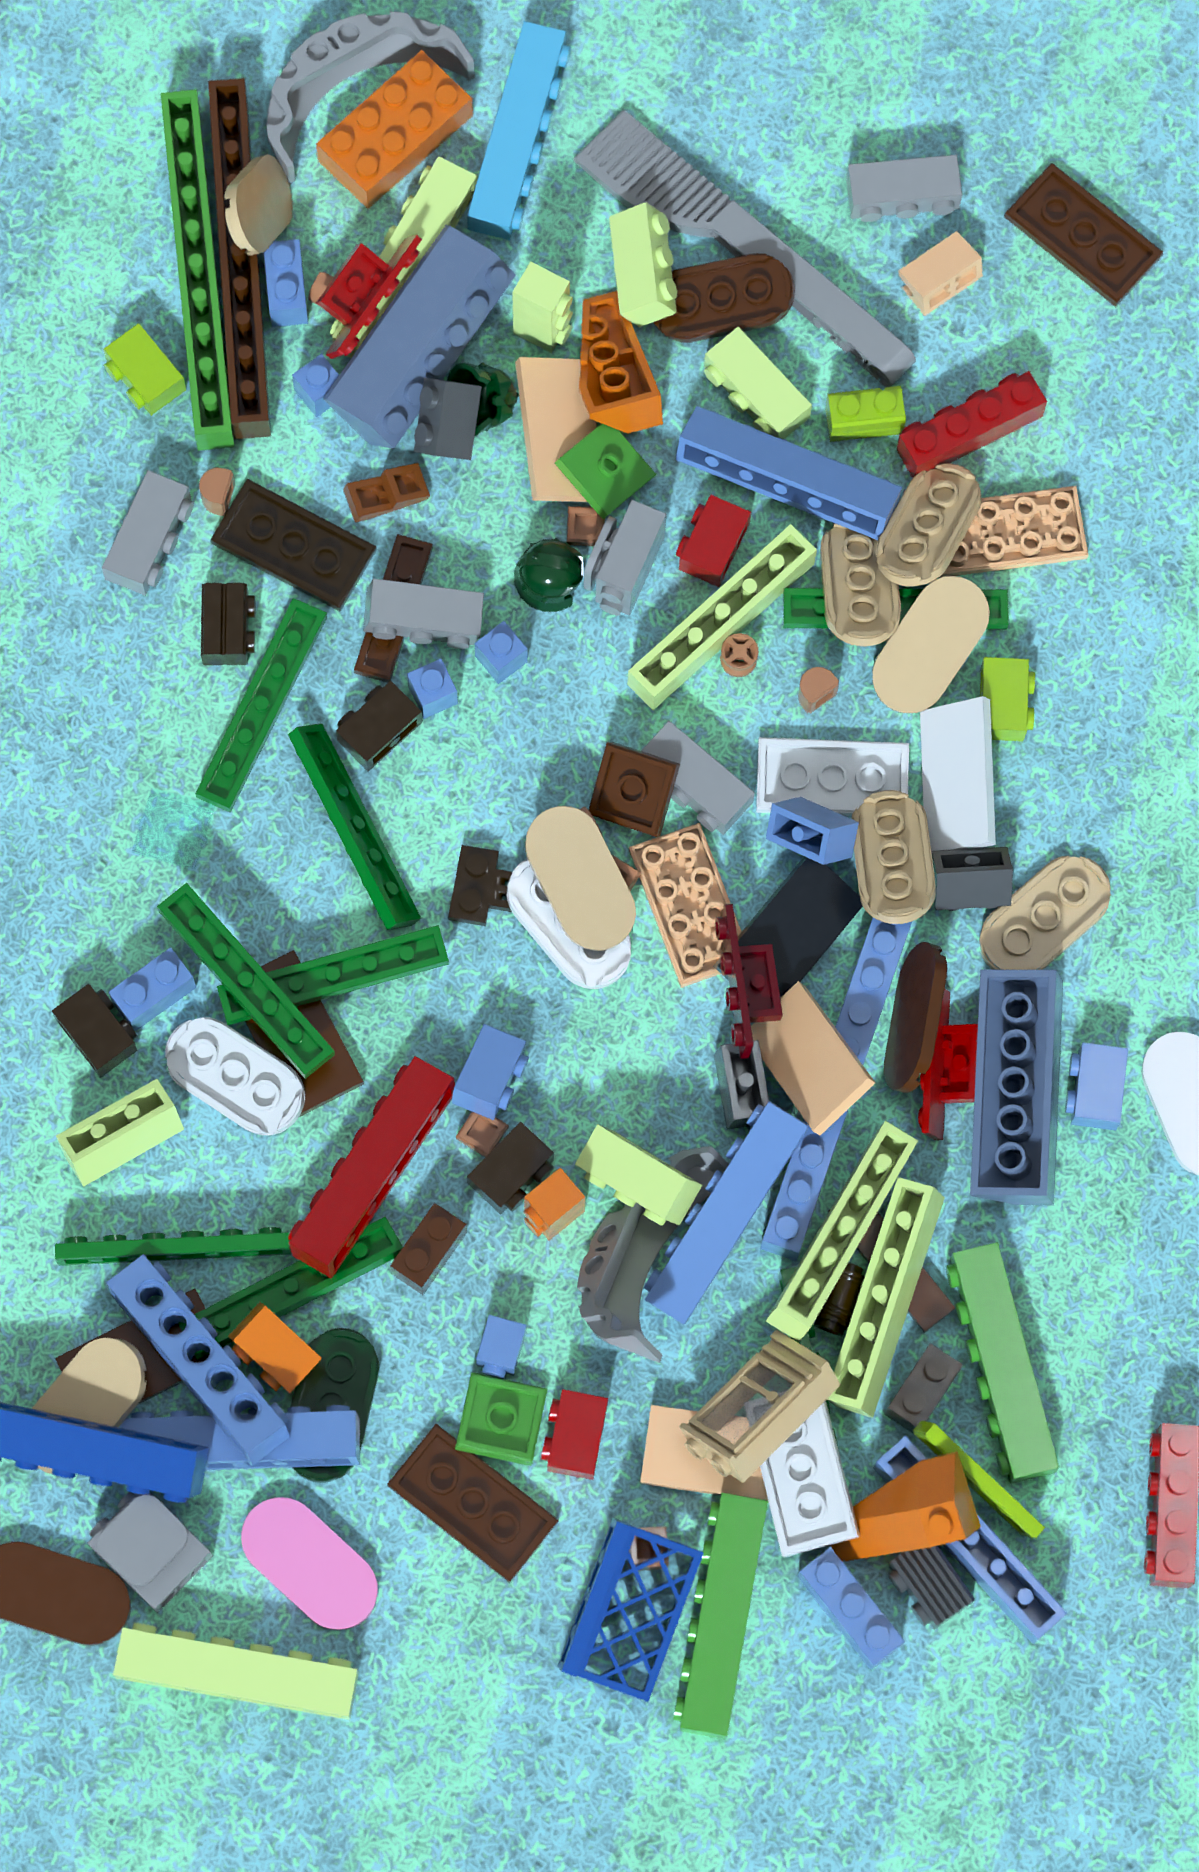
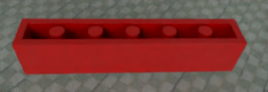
[288,1056,455,1279]

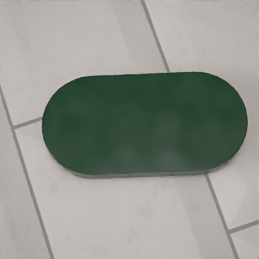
[291,1328,380,1483]

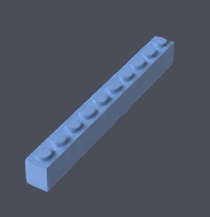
[760,918,912,1261]

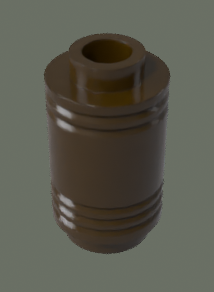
[814,1262,865,1336]

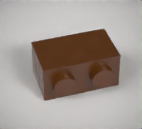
[390,1203,467,1295]

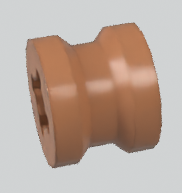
[720,633,759,677]

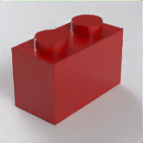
[676,494,751,587]
[541,1389,608,1480]

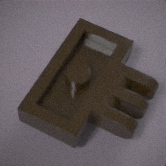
[448,845,512,926]

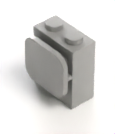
[584,500,666,616]
[88,1492,213,1613]

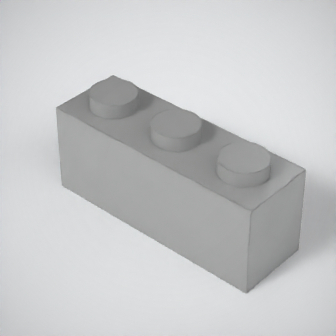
[846,155,962,222]
[102,470,194,596]
[363,578,484,649]
[641,721,755,835]

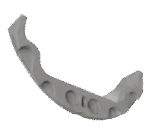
[267,11,474,184]
[577,1146,729,1363]

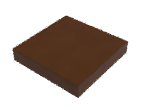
[588,741,680,837]

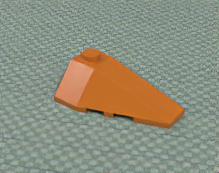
[579,291,663,434]
[831,1451,981,1562]

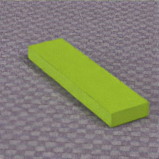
[913,1420,1045,1538]

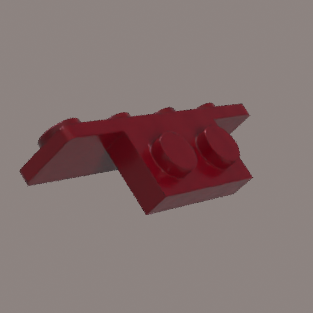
[715,904,783,1059]

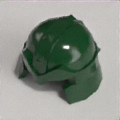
[447,362,519,436]
[514,538,584,612]

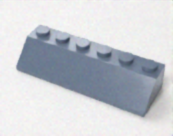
[323,225,516,449]
[970,969,1063,1205]

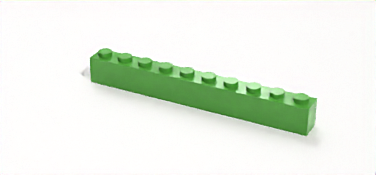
[160,89,235,451]

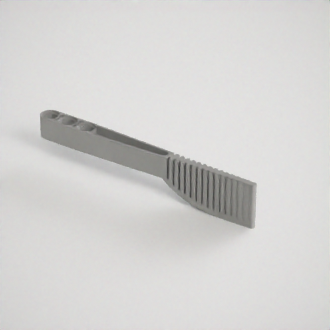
[573,110,916,387]

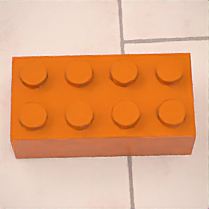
[316,50,473,209]

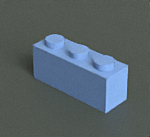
[797,1547,905,1670]

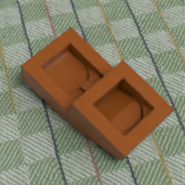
[343,463,430,522]

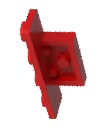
[316,234,422,359]
[918,989,978,1140]

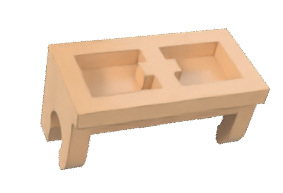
[898,231,983,316]

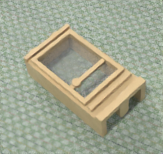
[679,1329,840,1483]

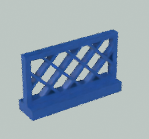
[557,1518,704,1702]

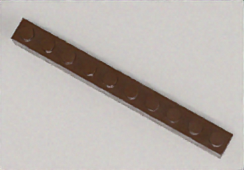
[208,78,271,439]

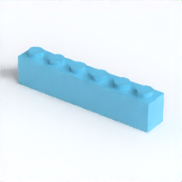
[467,21,571,240]

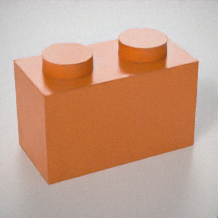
[523,1168,585,1241]
[228,1302,322,1393]

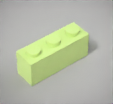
[609,202,677,327]
[512,261,573,353]
[704,327,812,439]
[56,1079,184,1187]
[575,1124,702,1226]

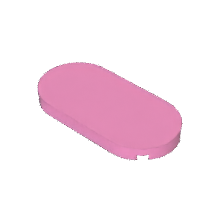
[241,1497,378,1630]

